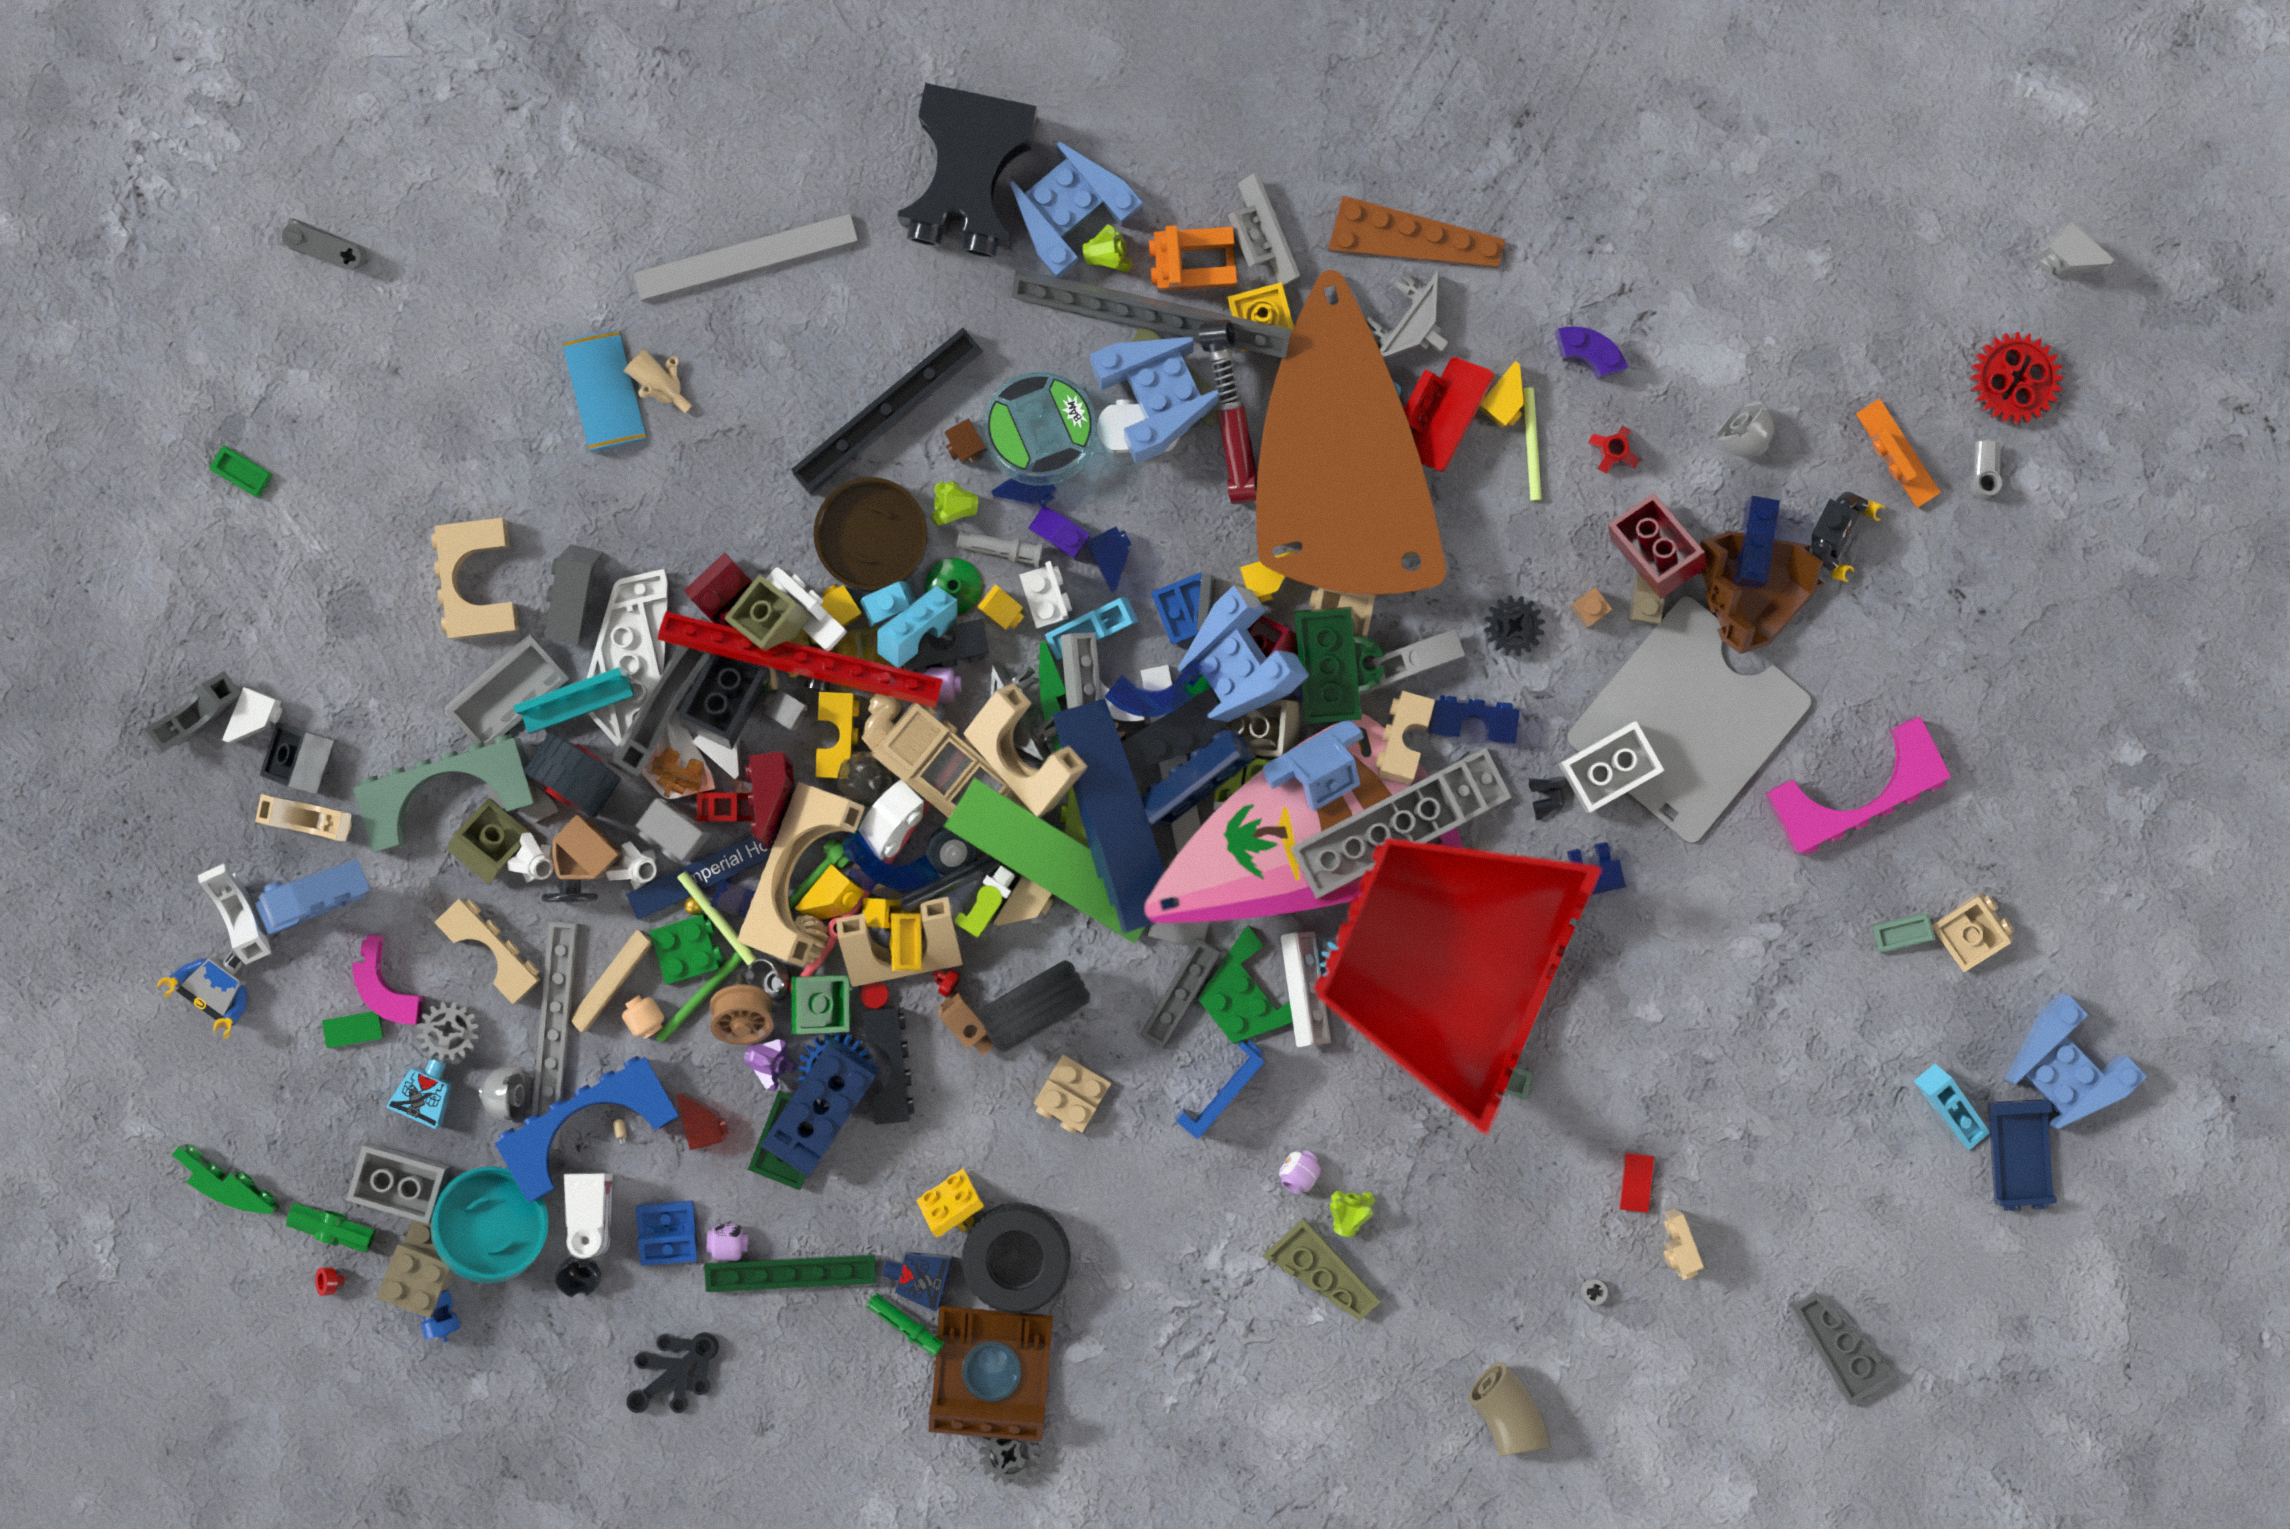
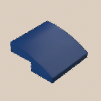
[636,1200,698,1266]

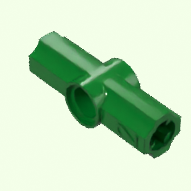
[286,1202,376,1253]

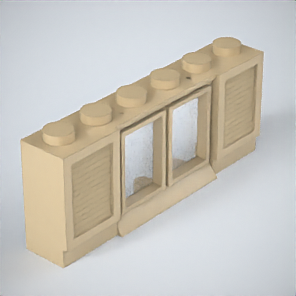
[871,702,1046,819]

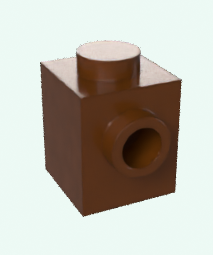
[944,418,987,465]

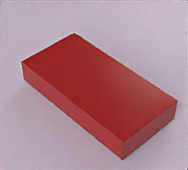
[1619,1152,1654,1213]

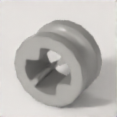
[1581,1278,1608,1305]

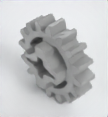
[416,1002,479,1064]

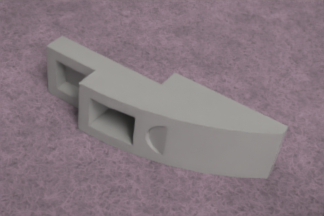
[1360,629,1466,696]

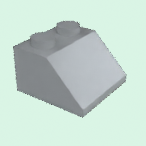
[2035,222,2115,275]

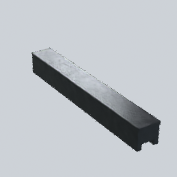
[791,328,983,495]

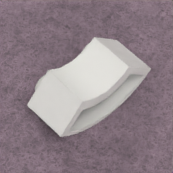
[857,779,924,862]

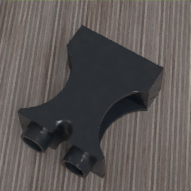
[897,83,1038,258]

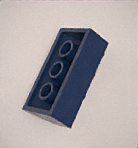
[1141,729,1256,826]

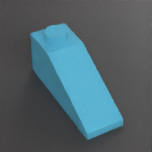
[1913,1064,1990,1151]

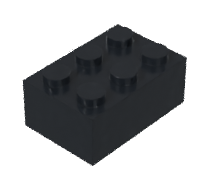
[677,653,771,750]

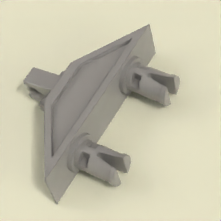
[1366,271,1448,360]

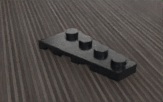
[1121,687,1226,771]

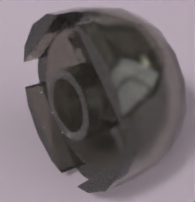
[838,751,895,807]

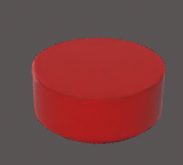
[860,981,889,1009]

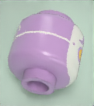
[1279,1150,1321,1194]

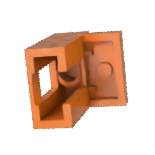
[1149,226,1237,292]

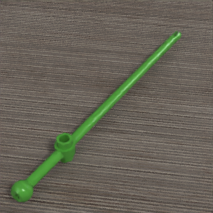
[656,792,885,1042]

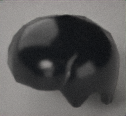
[554,1255,601,1297]

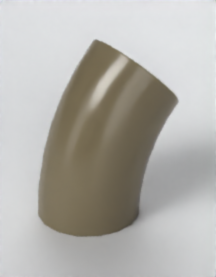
[1468,1362,1551,1457]

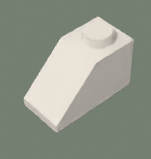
[222,687,282,743]
[693,735,742,780]

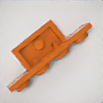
[1855,398,1941,508]

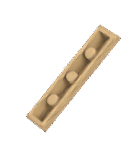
[570,930,653,1033]

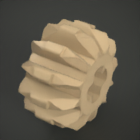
[794,915,829,964]

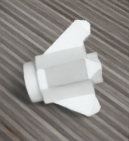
[507,833,554,883]
[606,841,657,890]

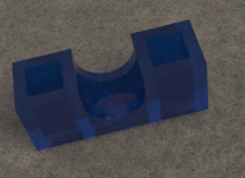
[1733,495,1780,589]
[1429,695,1520,744]

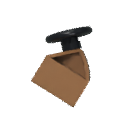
[541,814,622,902]

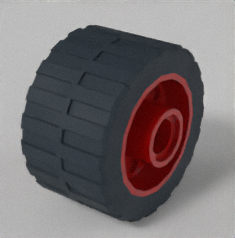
[524,732,621,818]

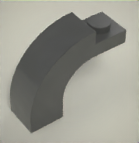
[142,671,241,755]

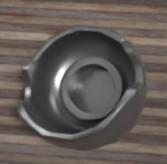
[748,958,790,1001]

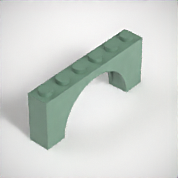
[353,734,540,853]

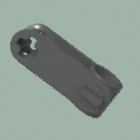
[280,218,367,269]

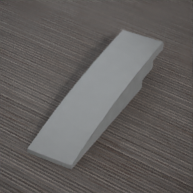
[1290,747,1512,899]

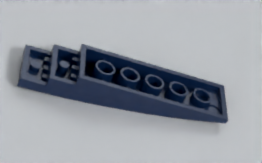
[1052,698,1175,933]

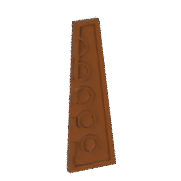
[1328,196,1506,268]

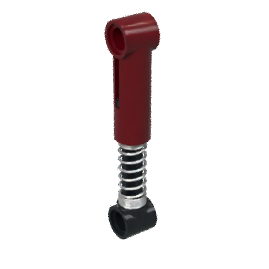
[1199,319,1258,505]

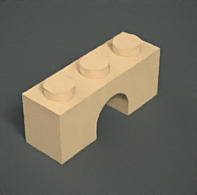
[1375,691,1435,786]

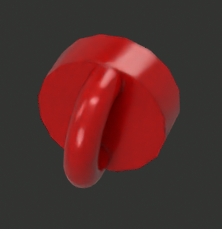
[932,969,961,998]

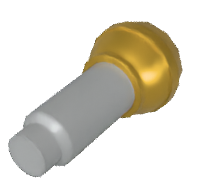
[684,897,728,919]

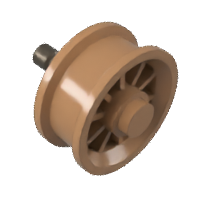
[710,975,774,1045]

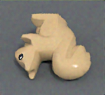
[861,693,901,752]

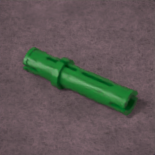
[866,1292,945,1357]

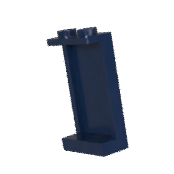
[1988,1099,2057,1211]

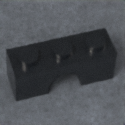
[905,619,990,674]

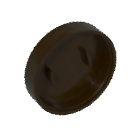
[813,477,928,592]

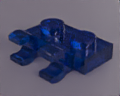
[1567,842,1626,896]

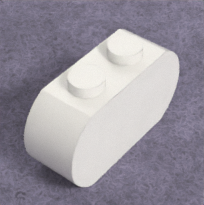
[1097,400,1180,453]

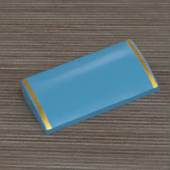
[562,330,647,453]

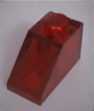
[676,1092,729,1150]

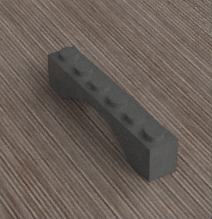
[608,617,712,778]

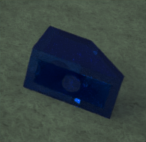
[990,462,1057,507]
[1086,527,1131,594]
[710,879,756,918]

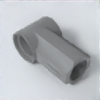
[1970,441,2002,499]

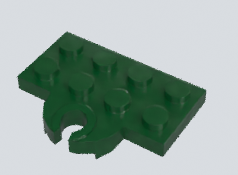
[1295,606,1385,724]

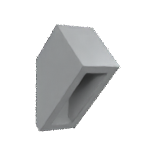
[763,689,810,731]

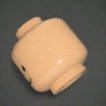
[622,995,664,1039]

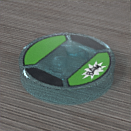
[983,372,1097,485]

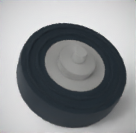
[926,827,977,876]

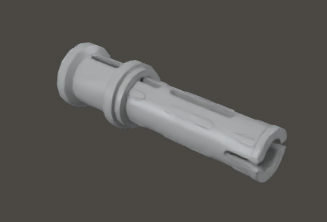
[957,530,1044,568]

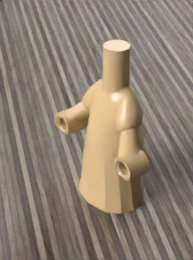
[623,348,693,414]

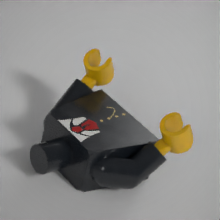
[1811,492,1885,582]

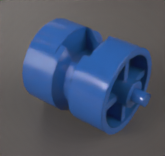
[417,1290,461,1343]

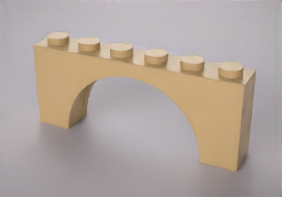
[737,782,865,967]

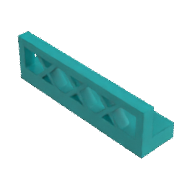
[513,667,636,734]

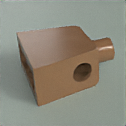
[936,989,994,1055]

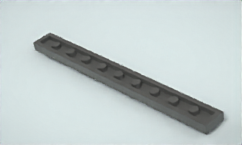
[1012,269,1292,359]

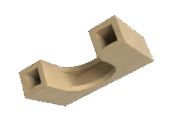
[431,518,520,640]
[963,683,1087,817]
[836,897,963,987]

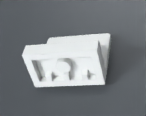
[1019,561,1072,629]

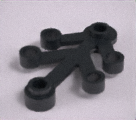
[626,1332,719,1413]

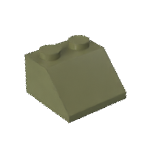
[724,574,812,650]
[446,798,532,885]

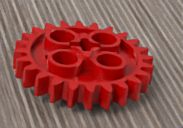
[1969,332,2063,425]

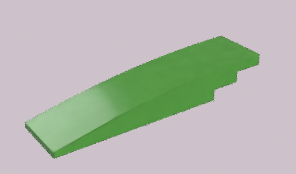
[944,778,1145,944]

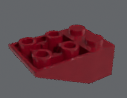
[684,552,753,628]
[746,751,795,849]

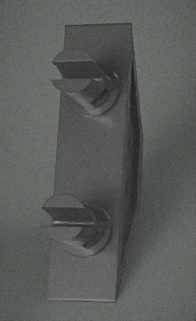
[991,665,1058,761]

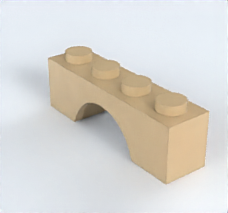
[434,898,542,1004]

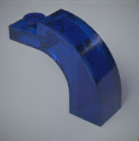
[1104,658,1203,717]
[841,829,941,900]

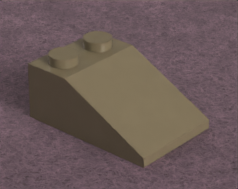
[1224,700,1302,758]

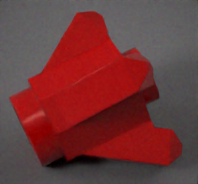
[1588,425,1640,474]

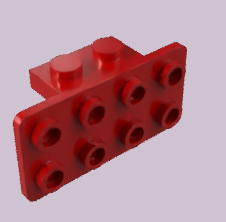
[1403,357,1495,472]

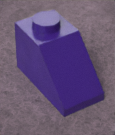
[1028,505,1090,560]

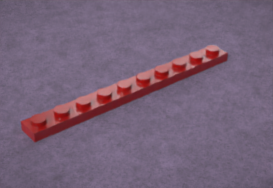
[657,611,943,708]

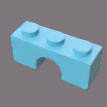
[878,586,957,668]

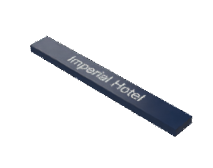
[626,826,781,920]

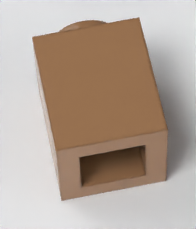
[1569,587,1612,628]

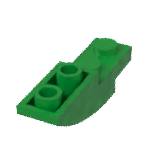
[172,1144,280,1214]

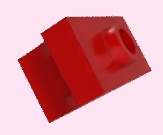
[697,793,755,821]

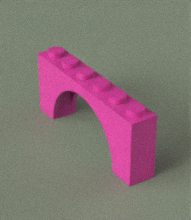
[1764,716,1951,856]

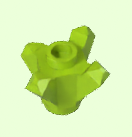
[1083,224,1133,272]
[931,480,978,526]
[1329,1190,1375,1237]

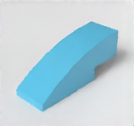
[1045,596,1139,660]

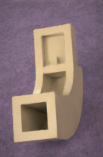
[255,794,352,842]

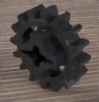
[1483,595,1545,657]

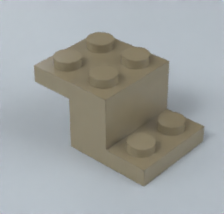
[376,1220,454,1319]

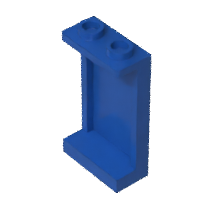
[1175,1040,1265,1140]

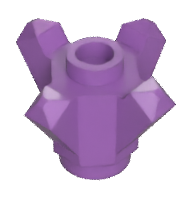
[744,1039,797,1091]

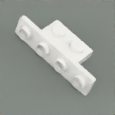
[765,567,847,651]

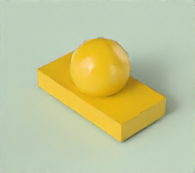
[889,913,922,971]

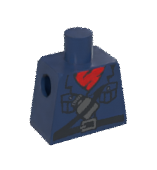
[882,1252,952,1312]

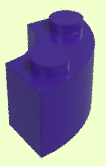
[1554,326,1628,379]

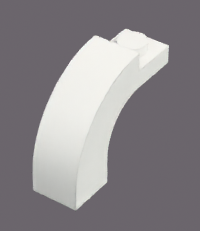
[198,864,271,965]

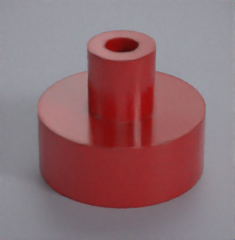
[315,1267,345,1296]

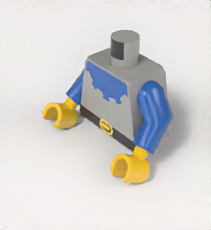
[156,951,247,1039]

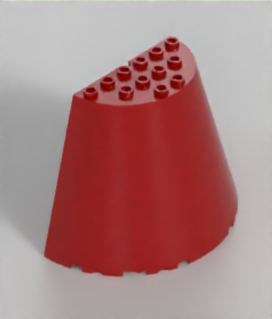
[1313,838,1602,1135]

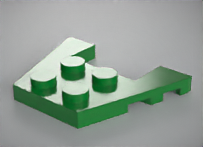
[1198,926,1293,1044]

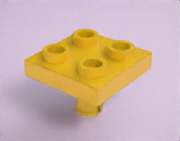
[1227,282,1294,353]
[916,1169,984,1238]

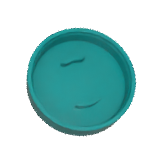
[431,1166,548,1283]

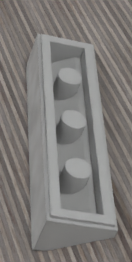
[1061,632,1102,709]

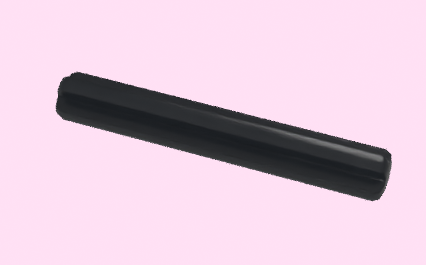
[899,855,1001,912]

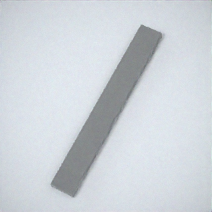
[633,214,858,301]
[532,921,579,1149]

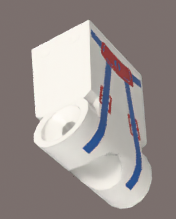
[564,1174,613,1258]

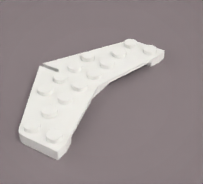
[587,569,716,799]

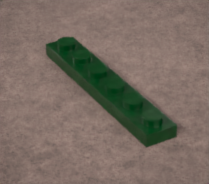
[704,1254,877,1292]

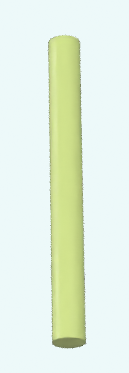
[1523,387,1542,501]
[677,871,757,966]

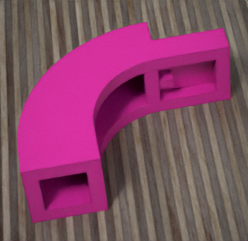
[353,934,424,1025]

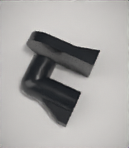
[1529,776,1567,820]

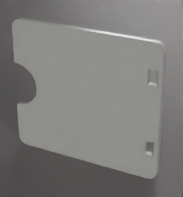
[1567,596,1811,842]

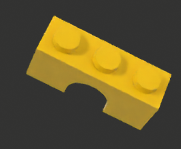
[815,692,860,779]

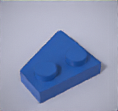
[1151,572,1202,645]

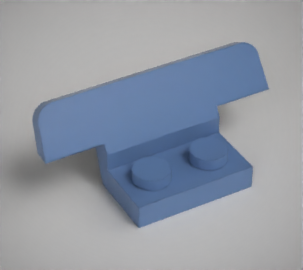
[1263,720,1363,811]

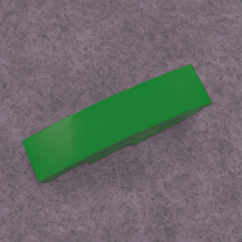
[1039,641,1066,753]

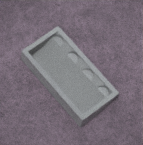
[445,633,569,747]

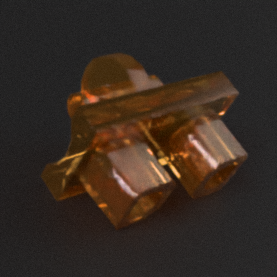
[651,747,704,798]

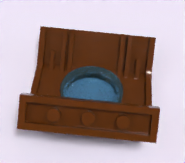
[928,1306,1053,1442]

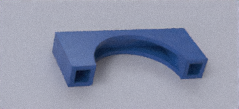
[494,1056,680,1204]

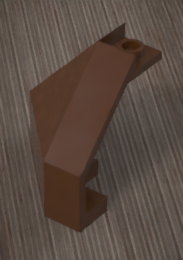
[1698,531,1824,654]

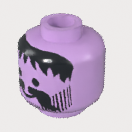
[707,1223,749,1261]

